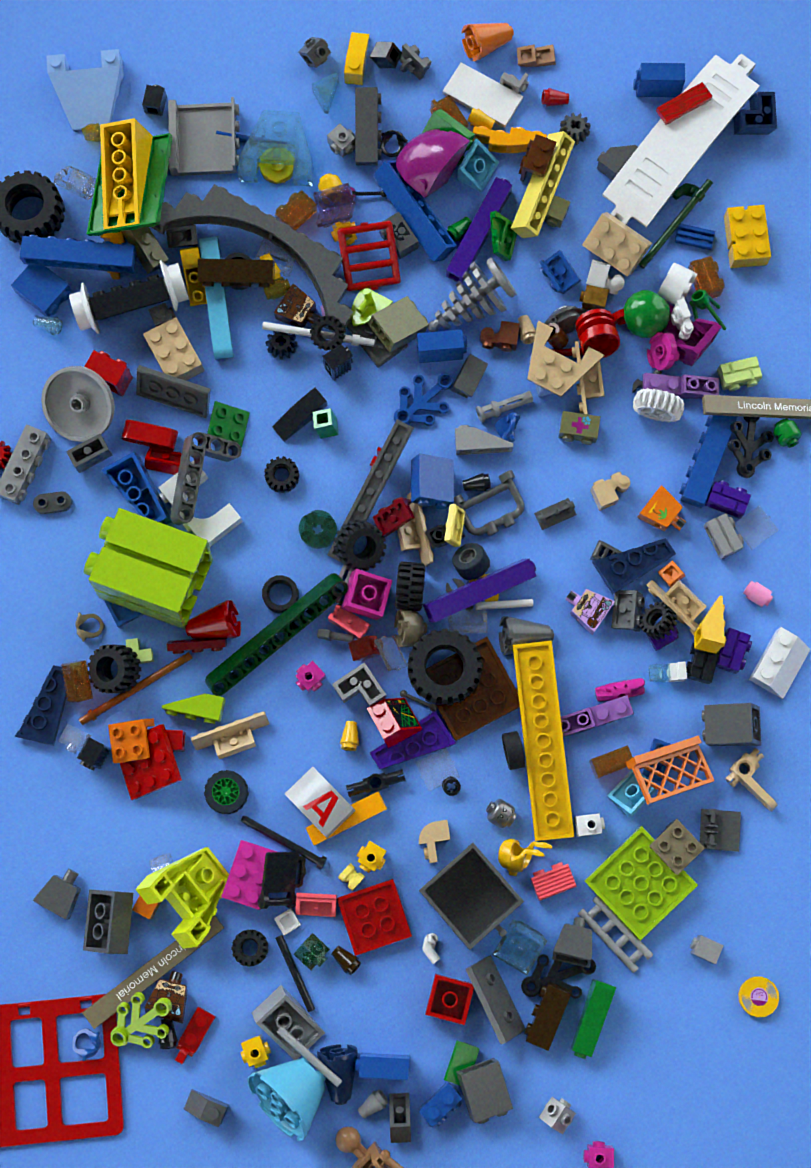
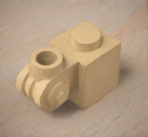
[590,472,630,511]

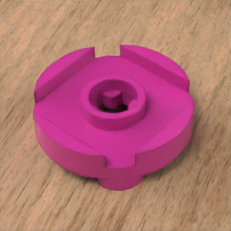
[647,333,680,370]

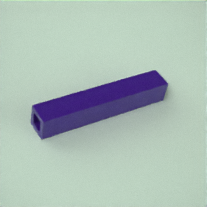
[446,177,512,284]
[422,558,536,623]

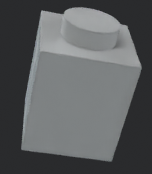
[690,935,724,964]

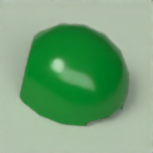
[623,290,671,338]

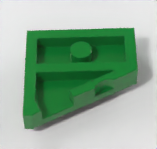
[490,211,517,261]

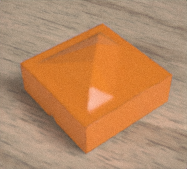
[658,560,685,588]

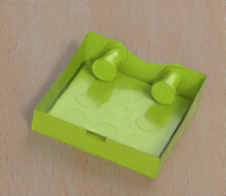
[584,826,698,941]

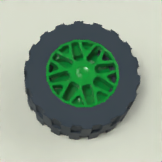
[204,770,249,814]

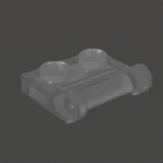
[255,238,295,277]

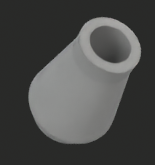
[358,1089,389,1119]

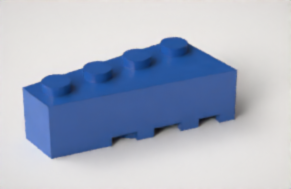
[101,452,172,525]

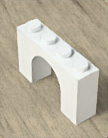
[158,461,243,547]

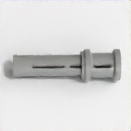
[476,391,533,423]

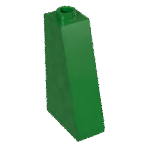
[571,979,616,1059]

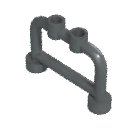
[452,470,524,536]

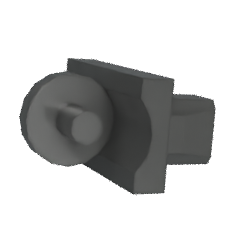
[399,44,431,80]

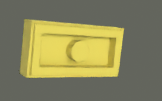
[444,504,465,547]

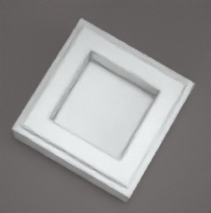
[274,908,301,936]

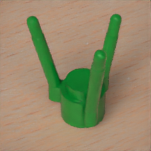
[689,290,726,330]

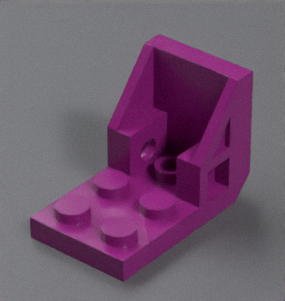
[661,302,722,366]

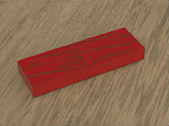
[656,82,713,125]

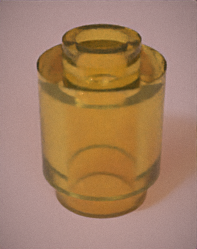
[263,276,291,300]

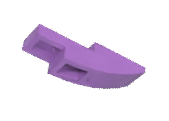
[643,373,719,399]
[561,695,634,737]

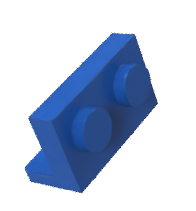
[539,250,581,294]

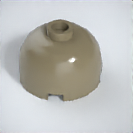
[394,609,427,647]

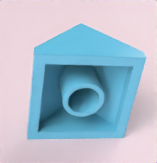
[457,139,499,192]
[607,770,657,817]

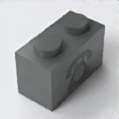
[379,212,419,259]
[66,434,113,473]

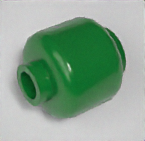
[773,418,802,448]

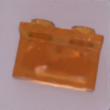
[430,95,469,128]

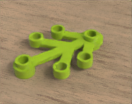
[111,992,172,1049]

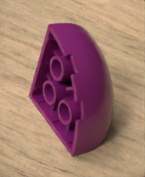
[396,129,470,198]

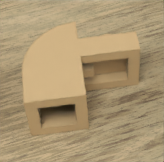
[419,820,450,863]

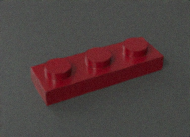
[167,638,227,654]

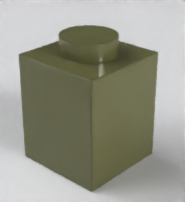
[544,195,571,228]

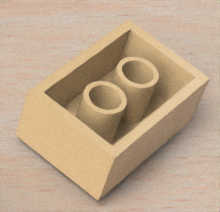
[582,212,652,277]
[143,317,204,380]

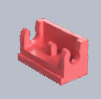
[328,604,371,641]
[295,893,337,917]

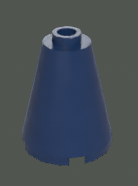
[317,1044,358,1105]

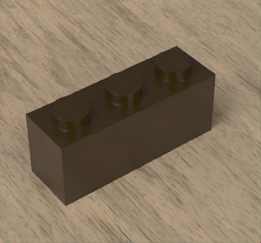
[524,981,571,1051]

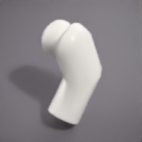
[422,933,440,964]

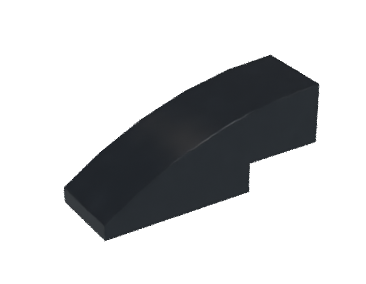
[272,387,328,442]

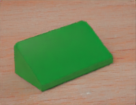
[444,1040,479,1085]

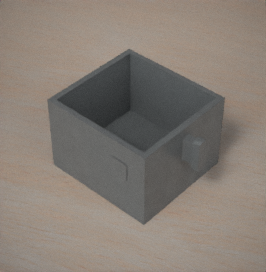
[419,843,524,950]

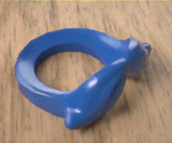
[72,1029,101,1061]

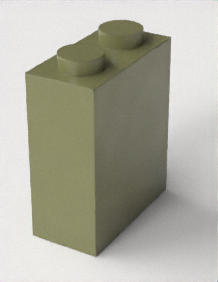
[368,296,429,353]

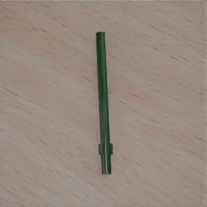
[638,179,713,269]

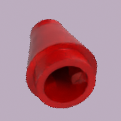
[541,88,569,106]

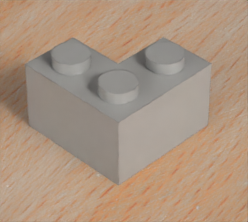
[332,662,387,707]

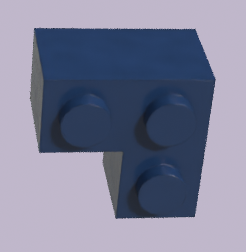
[733,92,777,135]

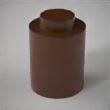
[547,323,568,350]

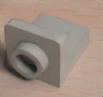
[500,72,529,94]

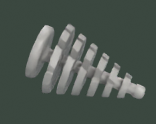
[428,257,517,332]

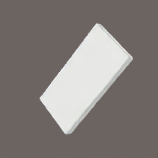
[442,63,523,128]

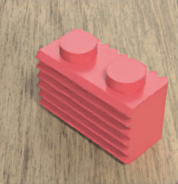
[530,862,577,901]

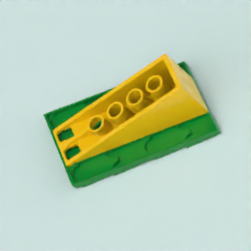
[86,118,172,236]

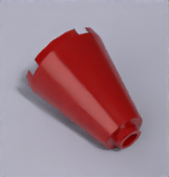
[185,600,241,639]

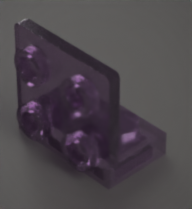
[313,183,356,228]

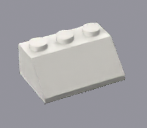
[749,627,811,699]

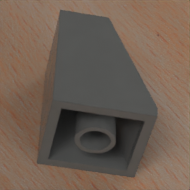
[702,703,761,746]

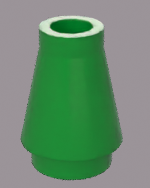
[446,217,472,242]

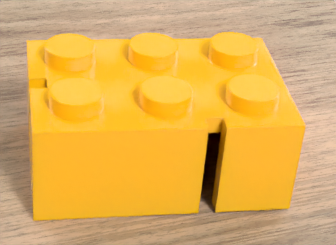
[724,205,771,268]

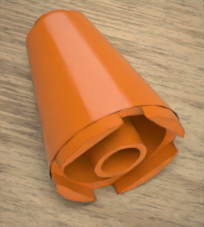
[462,23,514,61]

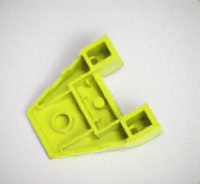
[135,847,229,949]

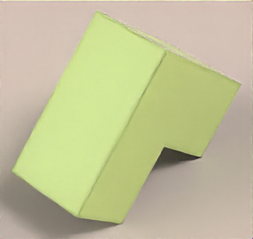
[126,638,154,664]

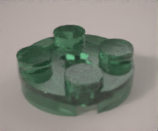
[299,510,337,549]

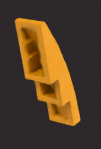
[306,791,387,846]

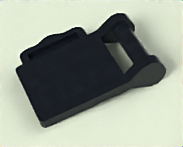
[258,852,306,909]

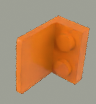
[108,718,155,763]

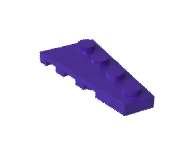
[370,711,456,770]

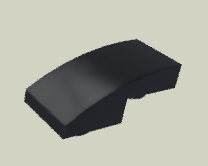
[425,524,465,549]

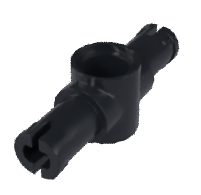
[346,769,406,797]

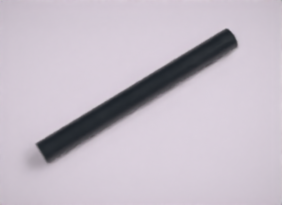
[275,935,315,1012]

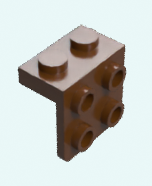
[518,134,557,182]

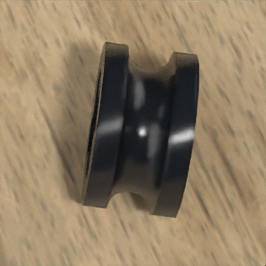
[442,776,461,796]

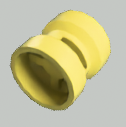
[338,863,365,891]

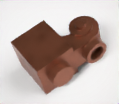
[480,321,520,352]

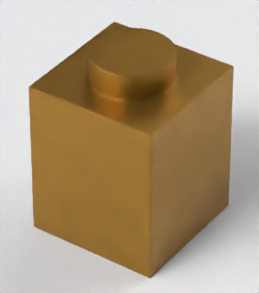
[579,285,609,310]

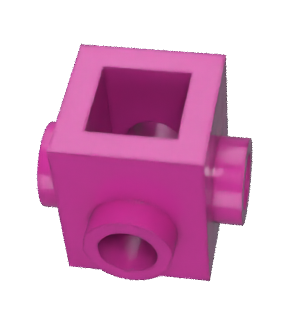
[295,660,326,692]
[583,1141,614,1168]

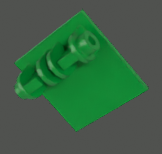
[207,401,250,448]

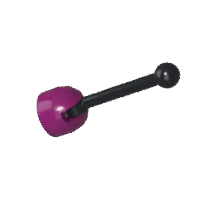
[343,186,386,201]

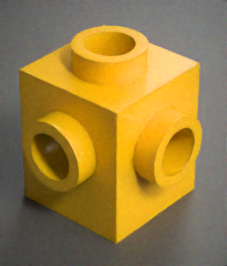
[331,218,357,246]
[356,841,387,873]
[240,1034,271,1068]

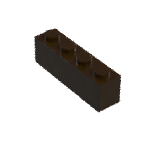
[198,259,275,288]

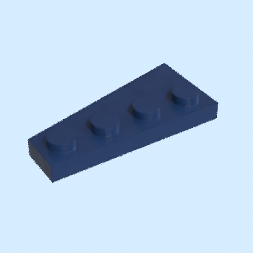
[592,538,676,594]
[15,665,74,746]

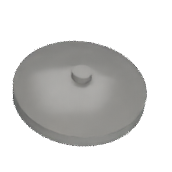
[41,366,115,442]

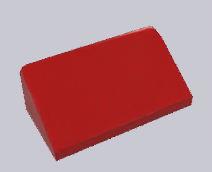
[145,446,182,475]

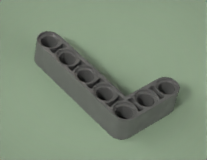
[171,432,242,525]

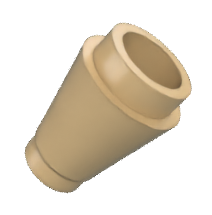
[518,315,536,344]

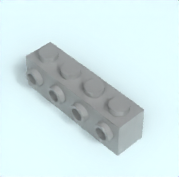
[0,424,51,505]

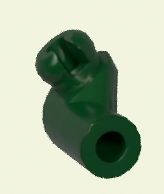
[672,183,700,200]

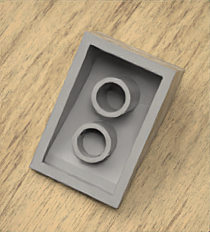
[252,985,325,1060]

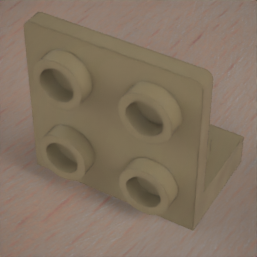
[650,819,705,875]

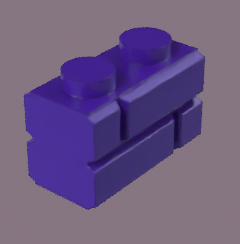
[705,481,751,519]
[716,628,752,674]

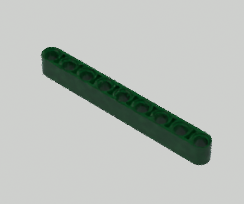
[205,573,348,696]

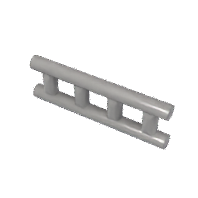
[578,895,653,973]

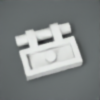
[670,298,693,342]

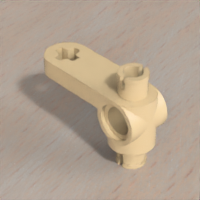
[725,748,778,811]

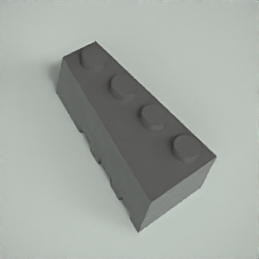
[355,87,381,165]

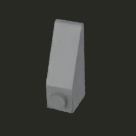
[455,425,513,455]

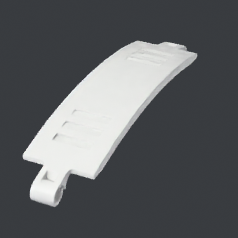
[602,54,760,228]

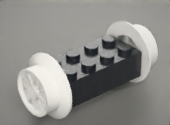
[69,260,189,334]

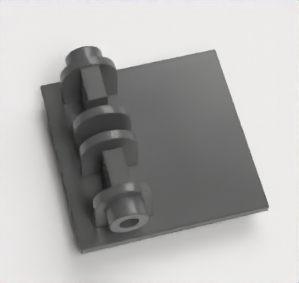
[700,809,741,852]

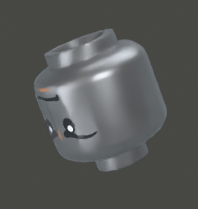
[486,799,516,828]

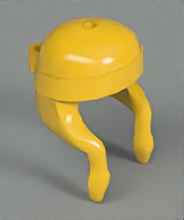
[498,839,552,876]

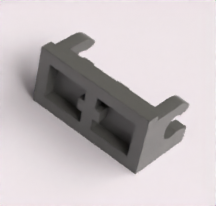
[450,354,488,398]

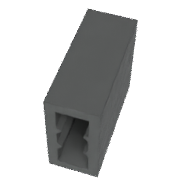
[456,1058,513,1124]

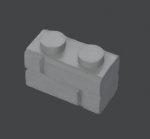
[704,513,744,560]

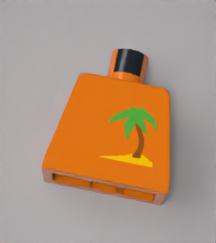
[637,485,686,531]

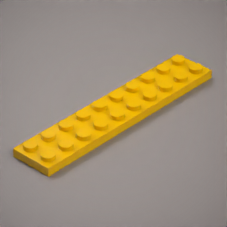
[513,641,574,841]

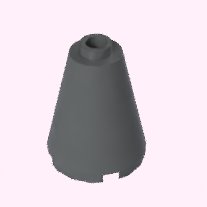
[499,616,554,655]

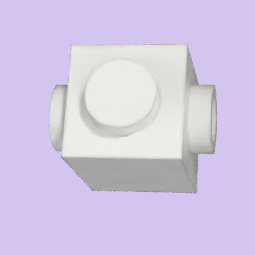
[574,813,605,837]

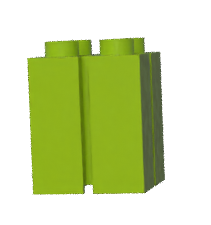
[84,508,213,629]

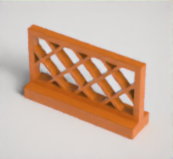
[626,735,715,805]

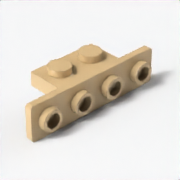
[572,341,605,414]
[397,492,434,567]
[647,580,707,635]
[191,712,269,760]

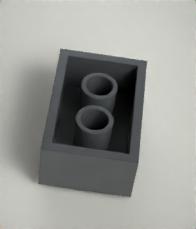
[83,889,134,954]

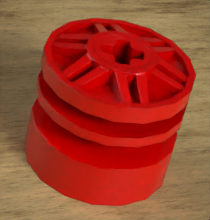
[575,309,620,358]

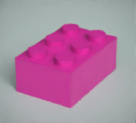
[222,840,277,910]

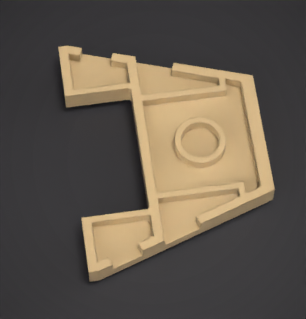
[527,321,604,397]

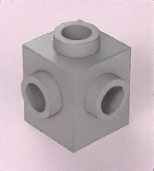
[327,124,355,157]
[539,1097,576,1134]

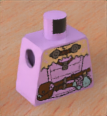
[565,589,614,635]

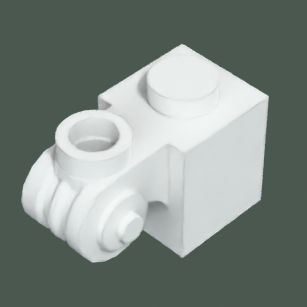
[586,259,625,295]

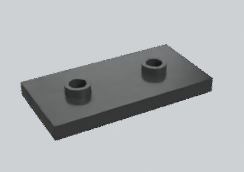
[136,365,210,418]
[466,955,525,1044]

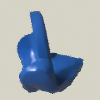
[494,412,520,442]

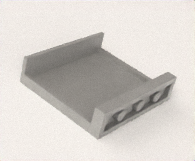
[168,97,240,176]

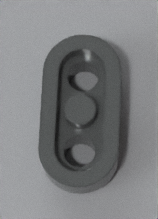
[33,491,72,514]

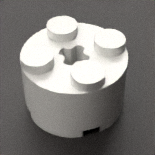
[658,263,697,305]

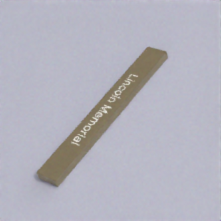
[702,395,811,419]
[82,916,224,1029]

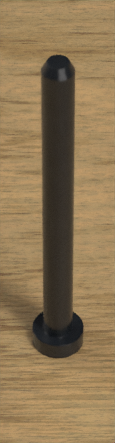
[241,816,327,870]

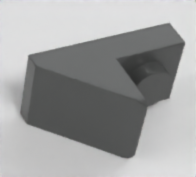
[166,225,198,248]

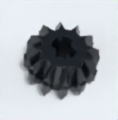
[265,331,298,360]

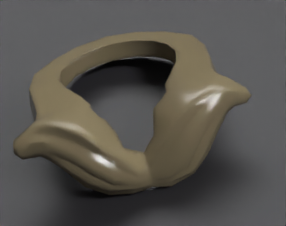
[75,612,104,642]

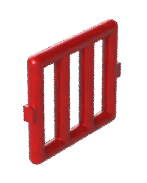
[337,221,401,291]

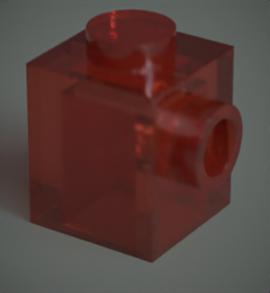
[348,635,382,661]

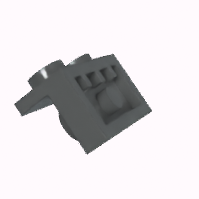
[611,590,645,632]

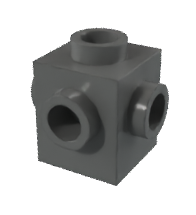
[298,37,331,68]

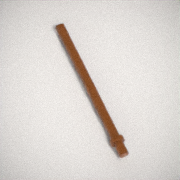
[79,652,192,725]

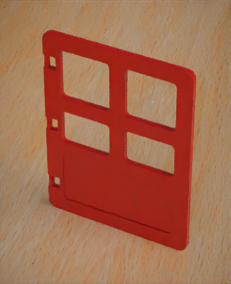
[0,994,124,1147]

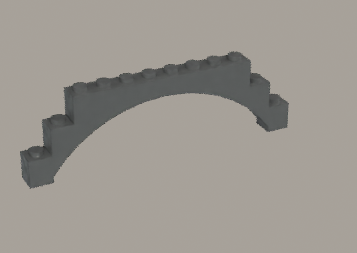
[151,184,353,333]

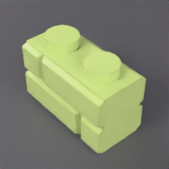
[717,356,762,391]

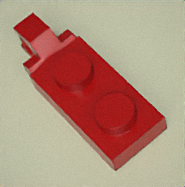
[175,1006,216,1064]

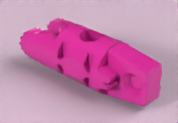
[595,678,645,701]

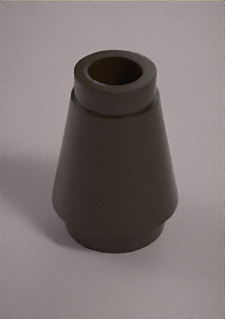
[331,946,361,975]

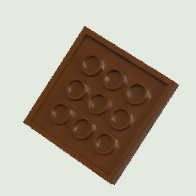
[426,637,520,742]

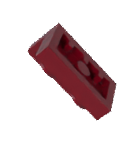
[373,497,415,537]

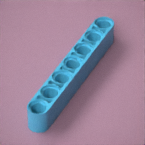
[199,236,234,360]

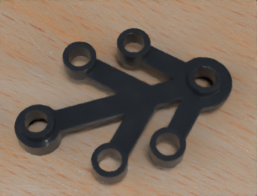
[728,417,774,478]
[521,954,596,999]

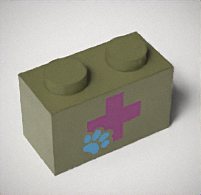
[558,411,601,445]

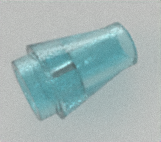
[33,315,63,335]

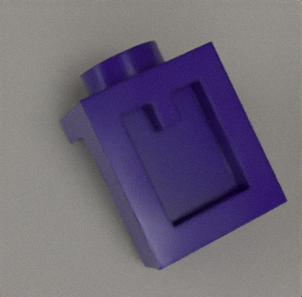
[646,625,679,651]

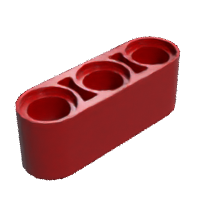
[121,420,178,451]

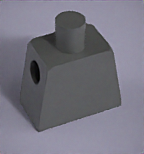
[33,868,81,919]
[552,917,592,968]

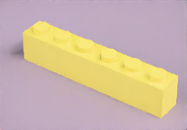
[511,131,575,238]

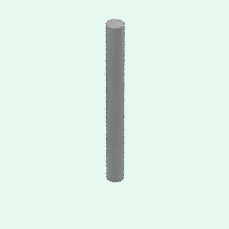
[277,1026,343,1087]

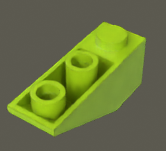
[161,693,226,724]

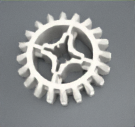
[633,388,685,422]

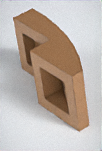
[517,45,556,67]

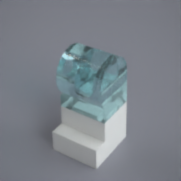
[649,661,687,682]

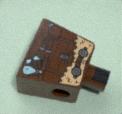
[274,284,321,328]
[145,971,188,1024]

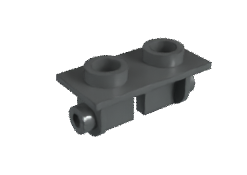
[534,498,577,530]

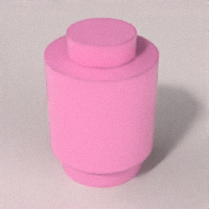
[743,581,773,607]

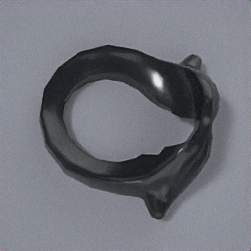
[380,130,408,157]

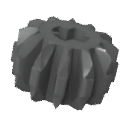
[559,112,591,145]

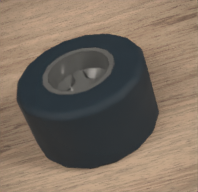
[452,543,490,580]

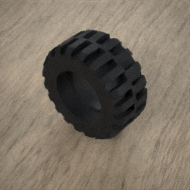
[0,170,65,245]
[408,629,482,706]

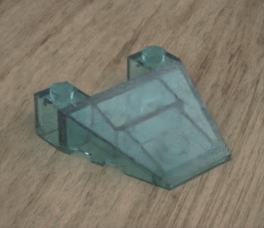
[238,110,314,186]

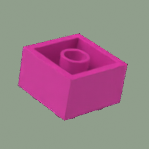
[341,569,392,620]

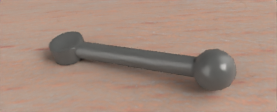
[400,690,437,712]

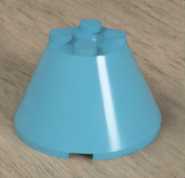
[247,1057,326,1141]

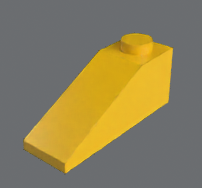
[344,32,369,85]

